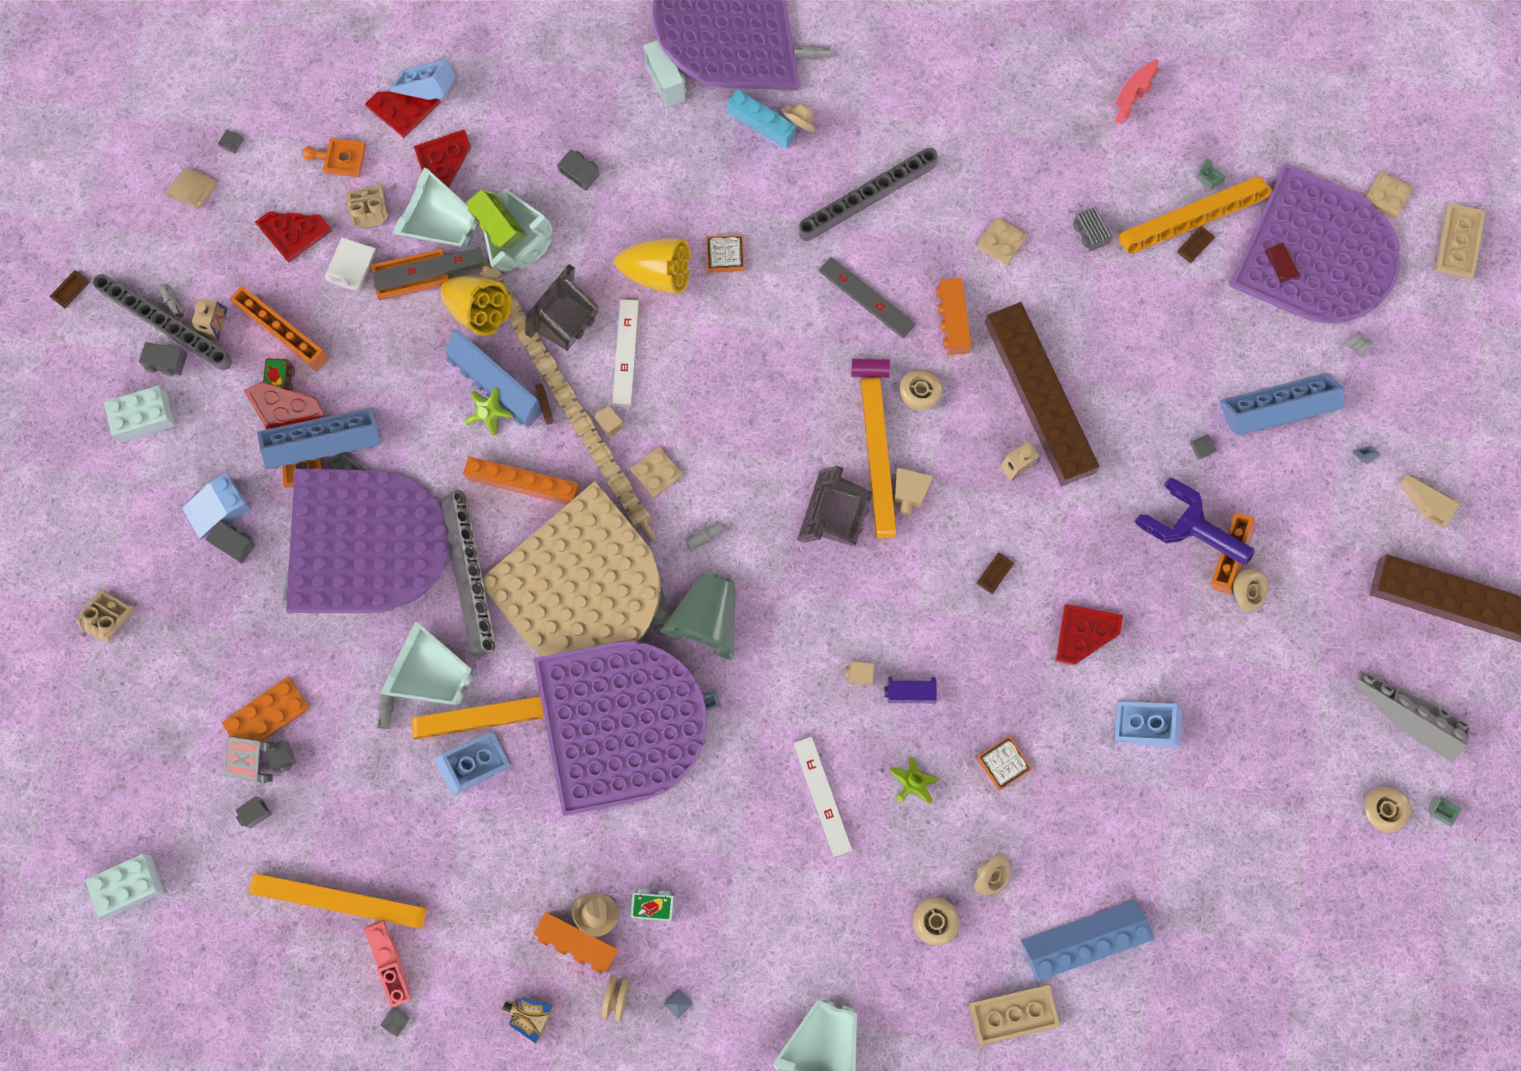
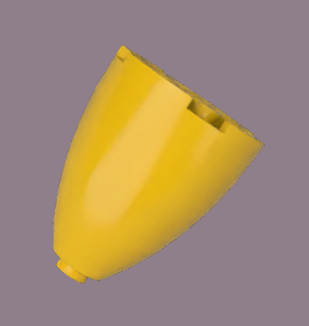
[614,238,691,294]
[440,275,512,336]

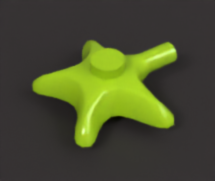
[465,387,512,436]
[890,757,938,803]

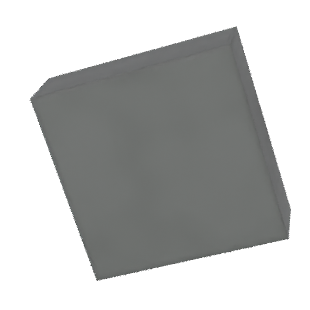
[218,130,244,154]
[1190,434,1217,460]
[380,1007,410,1037]

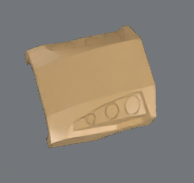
[164,168,218,210]
[346,183,388,229]
[76,589,134,642]

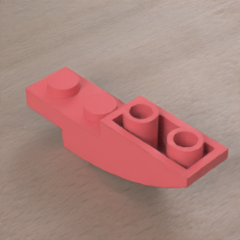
[1115,59,1160,124]
[364,920,411,1008]

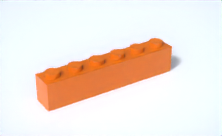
[229,286,329,372]
[463,456,581,505]

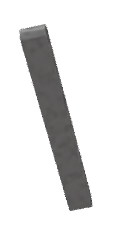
[799,148,937,241]
[93,274,232,370]
[442,490,495,658]

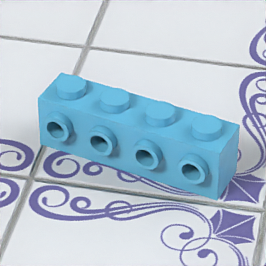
[727,90,797,149]

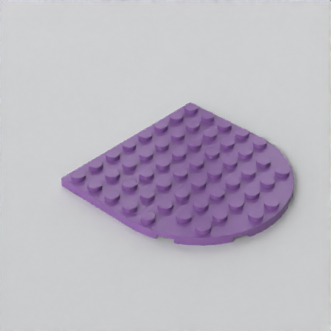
[651,0,800,90]
[1229,163,1401,323]
[286,469,450,613]
[534,642,707,816]

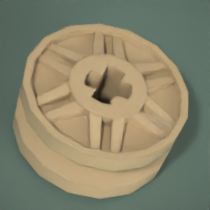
[601,974,630,1022]

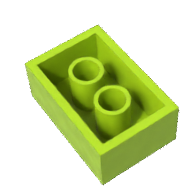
[466,189,527,249]

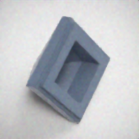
[1353,446,1380,464]
[702,690,721,711]
[664,989,693,1019]

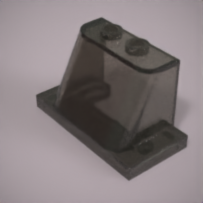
[525,264,599,351]
[797,466,873,546]

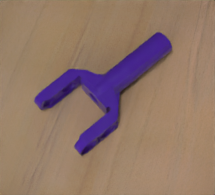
[1135,477,1255,565]

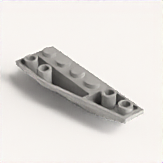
[1356,671,1470,762]

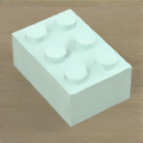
[643,40,687,108]
[104,385,175,443]
[85,854,164,919]

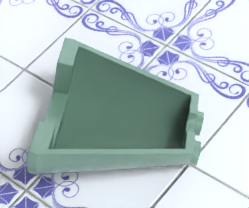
[660,571,735,661]

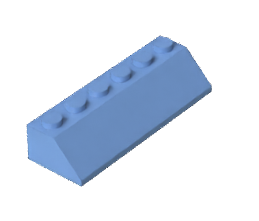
[444,329,542,428]
[1220,373,1344,435]
[257,408,381,469]
[1021,900,1155,981]

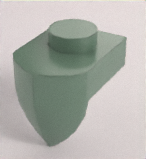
[1197,159,1225,190]
[1429,796,1463,827]

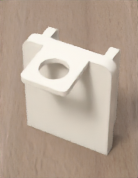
[325,238,377,291]

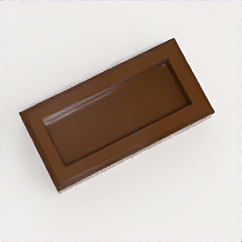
[1177,226,1215,264]
[49,270,90,309]
[535,383,553,425]
[976,552,1014,594]

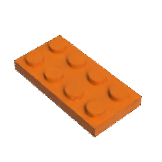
[371,248,450,300]
[222,676,310,741]

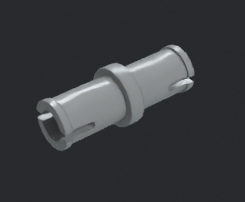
[794,45,830,59]
[158,284,184,319]
[685,522,724,551]
[377,694,394,729]

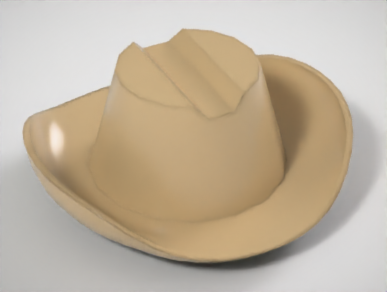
[782,103,817,132]
[900,370,943,411]
[1233,569,1268,613]
[1364,787,1411,833]
[974,852,1011,896]
[572,893,618,937]
[913,897,960,946]

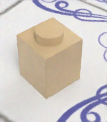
[594,406,624,439]
[845,661,874,686]

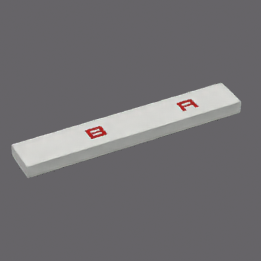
[612,299,639,407]
[793,737,853,858]

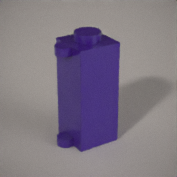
[884,676,937,704]

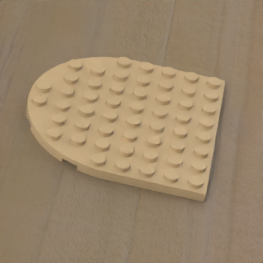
[482,481,661,656]

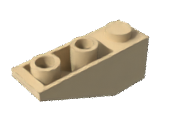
[1399,475,1459,527]

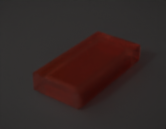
[1265,243,1300,283]

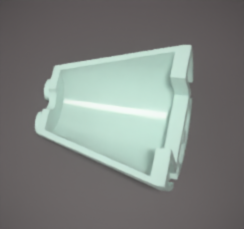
[392,168,479,247]
[483,188,553,271]
[380,622,472,705]
[773,1000,857,1071]

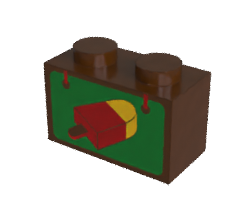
[263,358,295,391]

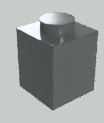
[265,739,296,772]
[235,796,272,828]

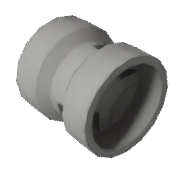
[1346,331,1373,357]

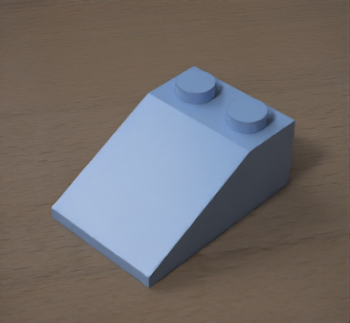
[390,59,456,100]
[182,473,251,539]
[1115,702,1183,749]
[435,731,511,797]

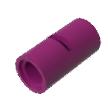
[851,358,890,378]

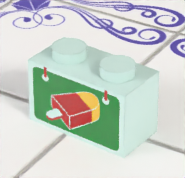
[630,889,675,921]

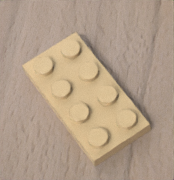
[1435,203,1486,279]
[968,984,1060,1046]

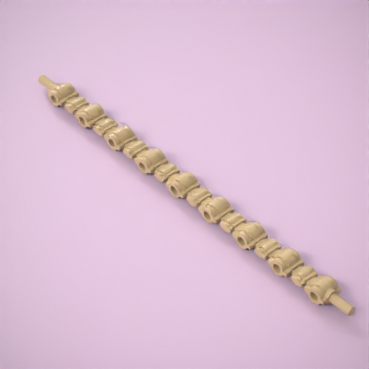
[479,257,657,543]

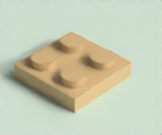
[1365,171,1414,219]
[977,216,1028,266]
[630,447,683,499]

